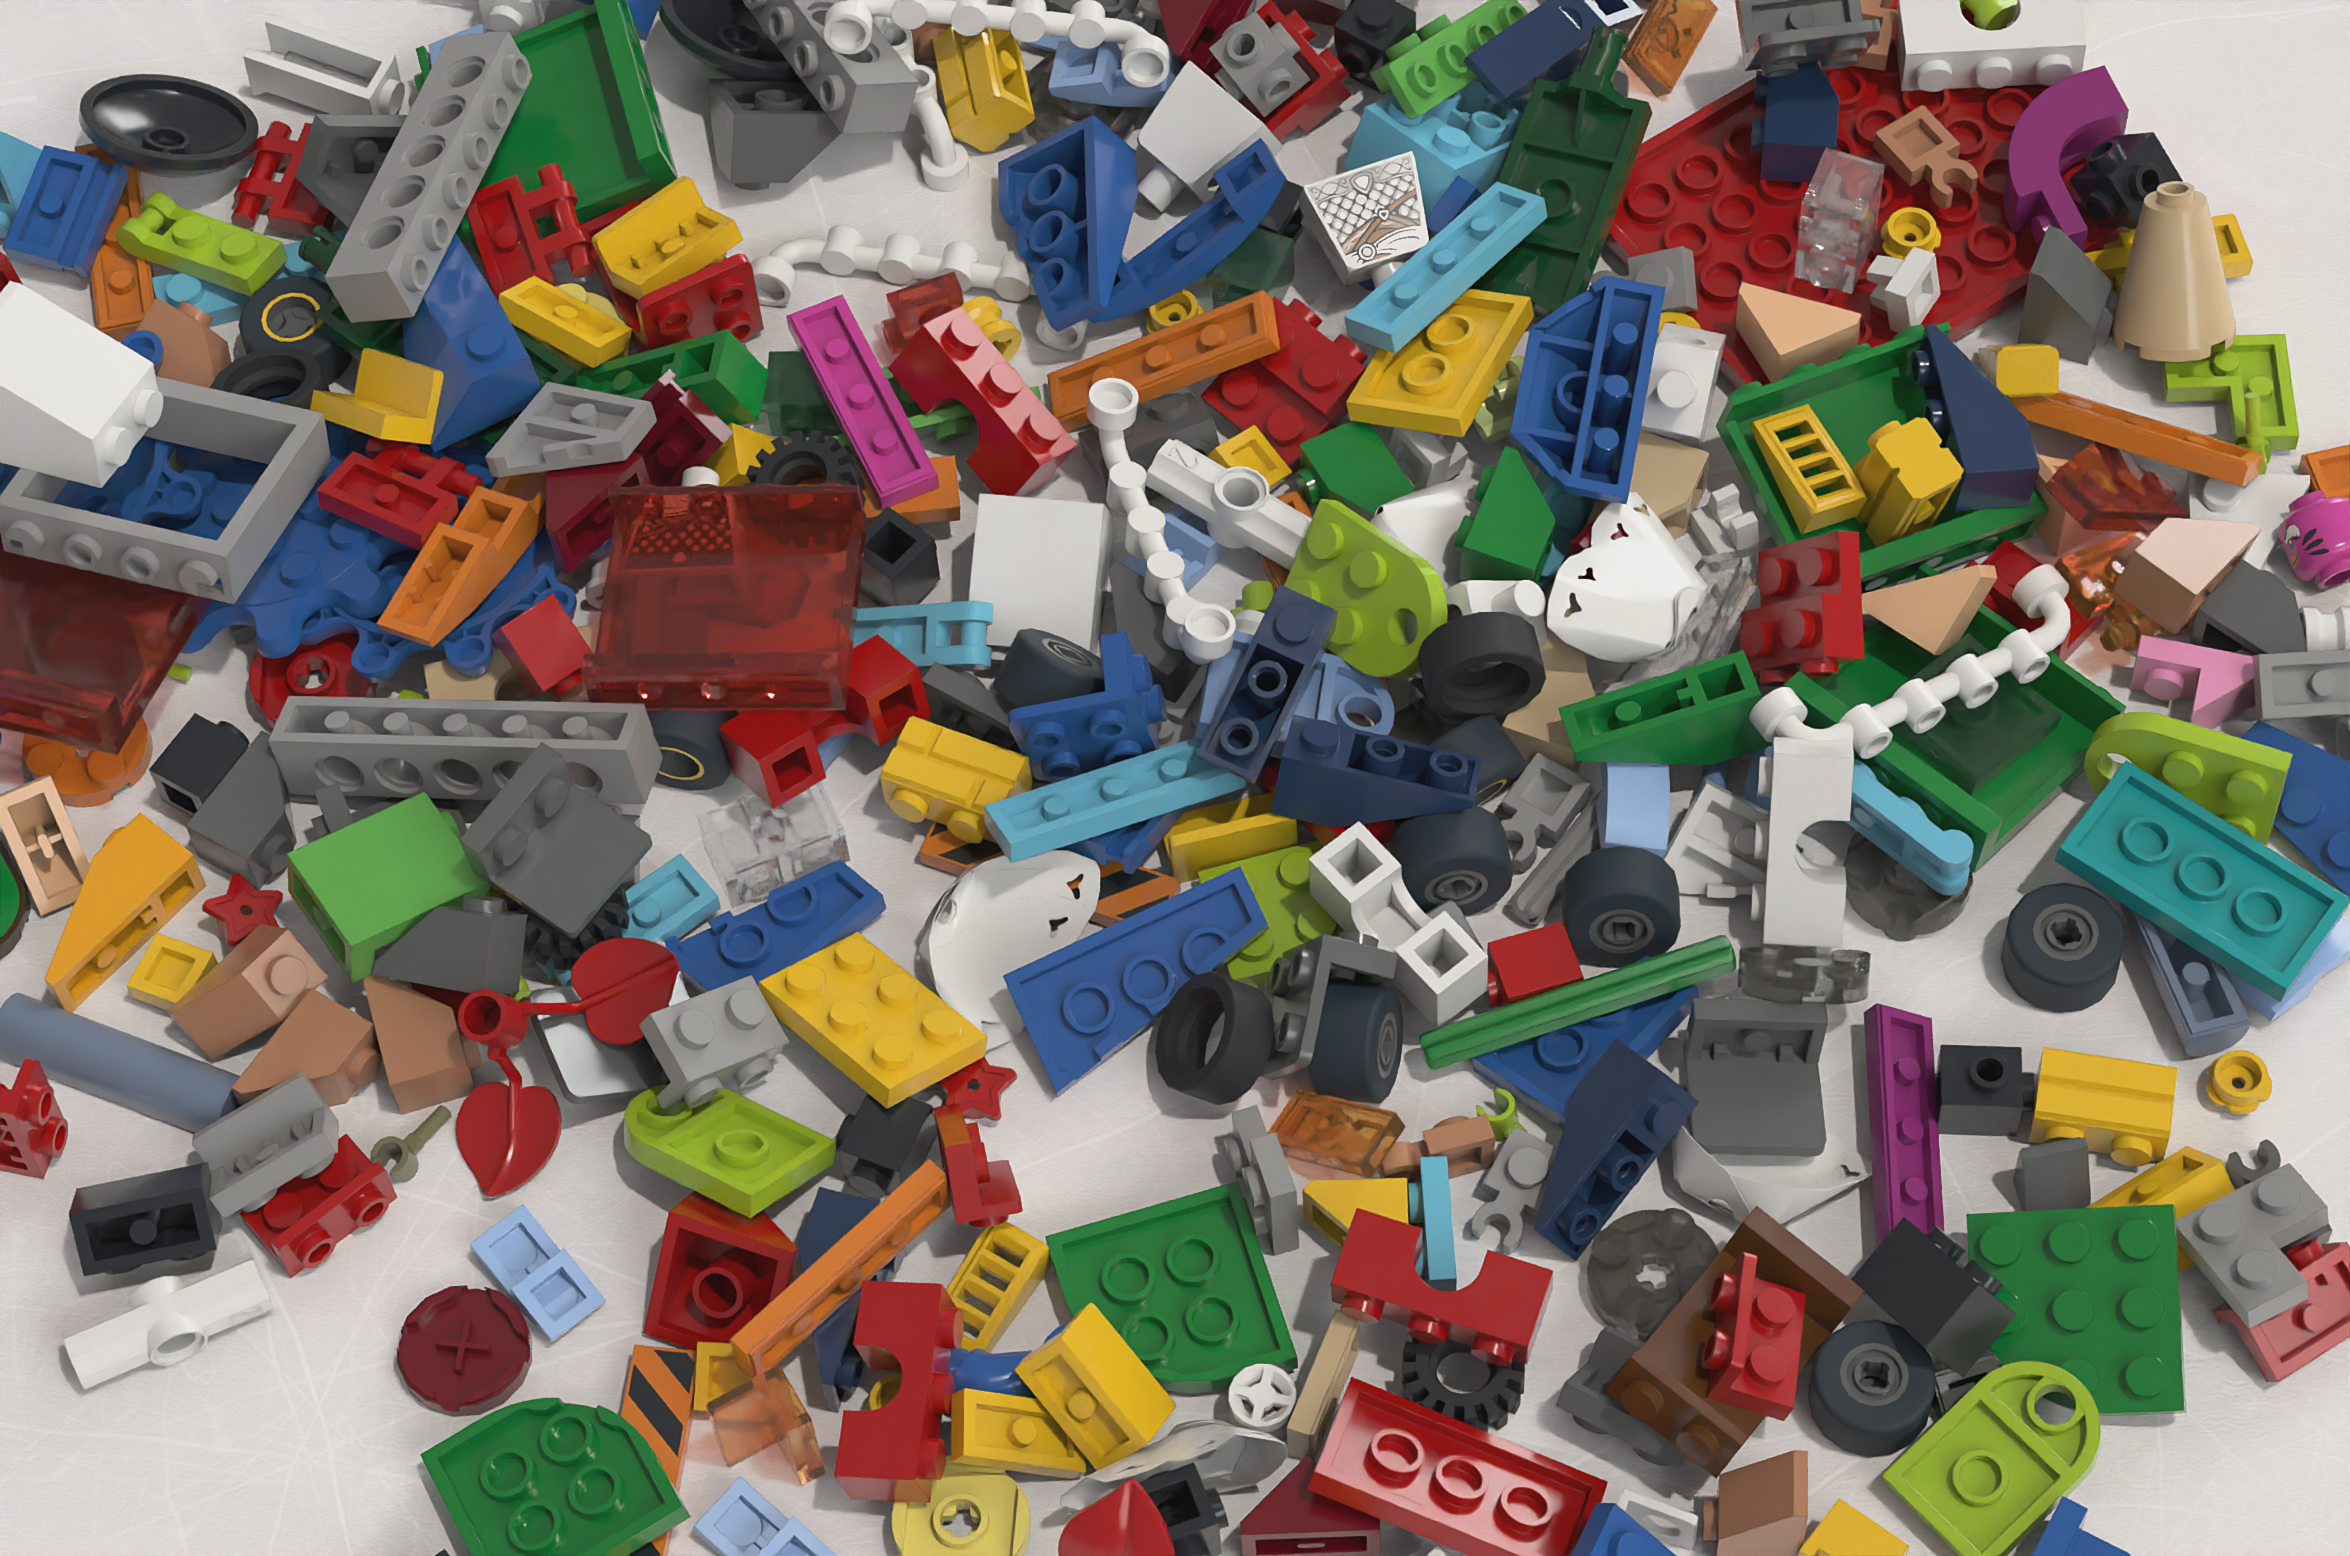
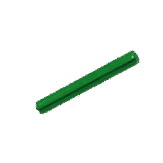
[1419,935,1737,1070]

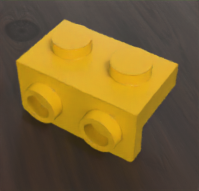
[592,176,744,300]

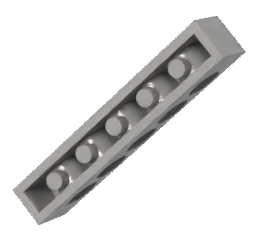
[742,0,919,134]
[324,30,533,323]
[268,696,663,804]

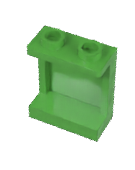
[287,791,494,984]

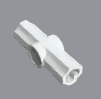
[1146,439,1312,570]
[61,1252,274,1390]

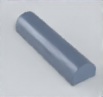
[2118,901,2251,1057]
[0,993,240,1133]

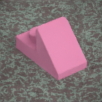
[2130,635,2256,730]

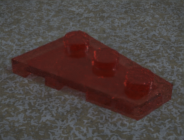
[2044,441,2189,532]

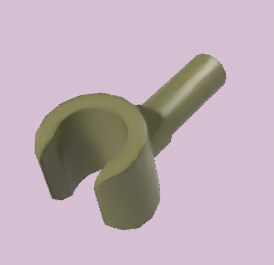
[371,1105,452,1182]

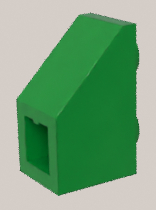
[1453,446,1556,585]

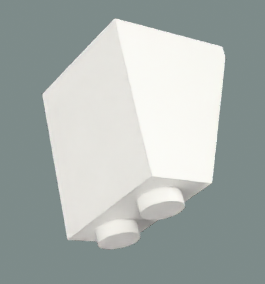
[0,281,163,488]
[968,493,1117,664]

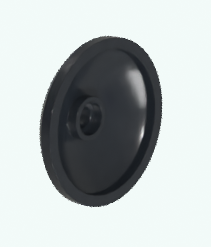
[658,0,799,82]
[79,74,259,178]

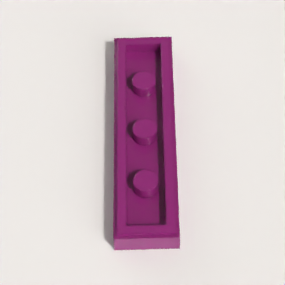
[1864,1003,1945,1249]

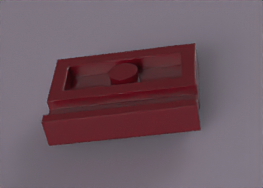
[633,369,734,492]

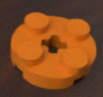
[22,705,153,808]

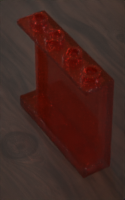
[581,482,868,711]
[0,534,213,755]

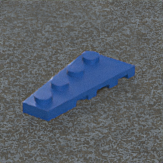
[1003,866,1269,1097]

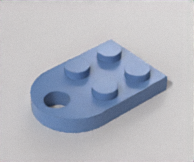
[1194,631,1395,759]

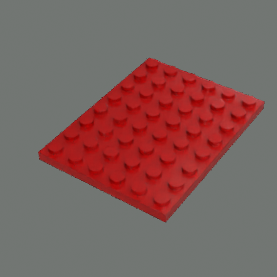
[1605,0,2136,389]

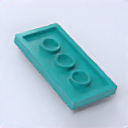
[2054,760,2350,1002]

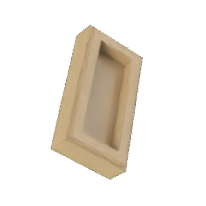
[1286,1309,1361,1460]

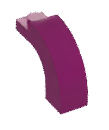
[2003,65,2129,253]

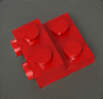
[1209,0,1351,141]
[1200,296,1368,475]
[1740,530,1864,687]

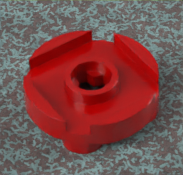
[249,633,378,731]

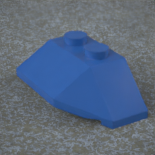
[1509,275,1666,505]

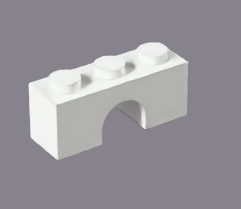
[1894,0,2087,92]
[1751,737,1854,948]
[1308,821,1488,1028]

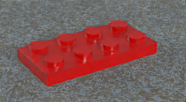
[1307,1377,1608,1556]

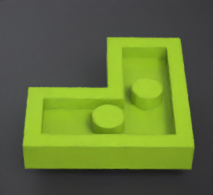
[2160,334,2299,450]

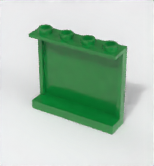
[414,0,678,259]
[1716,321,2049,594]
[1783,563,2126,873]

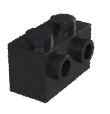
[69,1162,222,1276]
[1851,1217,2017,1377]

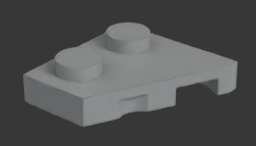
[485,382,657,477]

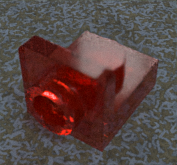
[881,271,964,356]

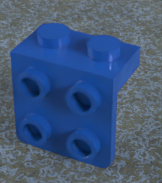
[1008,631,1167,782]

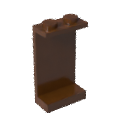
[1606,1205,1865,1479]

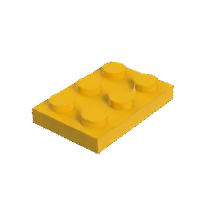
[1346,289,1534,438]
[758,931,988,1109]

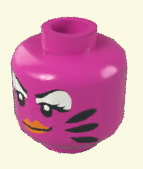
[2277,491,2350,589]

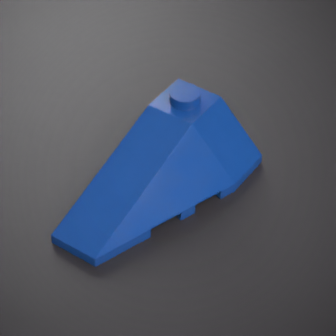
[998,115,1138,332]
[402,232,542,453]

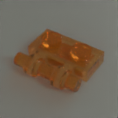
[2054,527,2197,652]

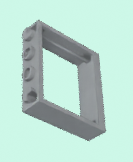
[0,376,331,604]

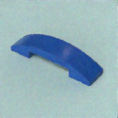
[1088,138,1286,324]

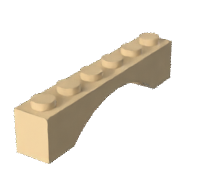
[1496,430,1710,774]

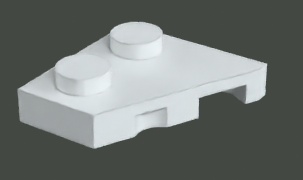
[2186,471,2310,570]
[1664,779,1822,898]

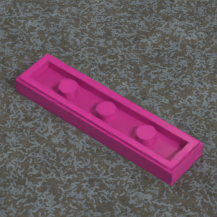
[786,294,939,510]

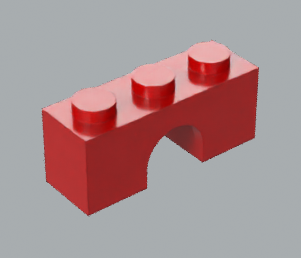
[888,306,1078,497]
[719,634,932,809]
[1330,1208,1553,1366]
[834,1280,964,1503]

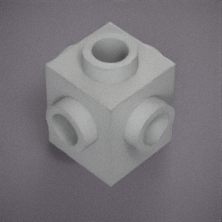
[1209,11,1310,117]

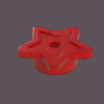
[201,874,283,947]
[936,1056,1017,1121]

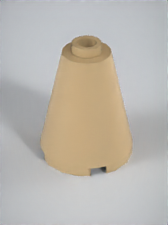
[2111,181,2236,362]

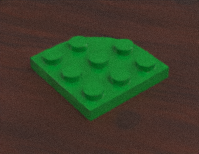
[1045,1181,1298,1393]
[1966,1204,2187,1416]
[420,1397,691,1556]

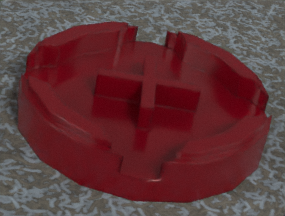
[397,1285,532,1417]

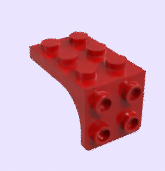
[580,195,764,353]

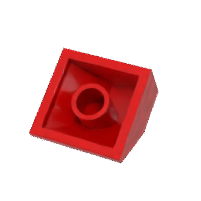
[643,1191,798,1372]

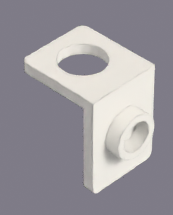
[1617,1488,1699,1550]

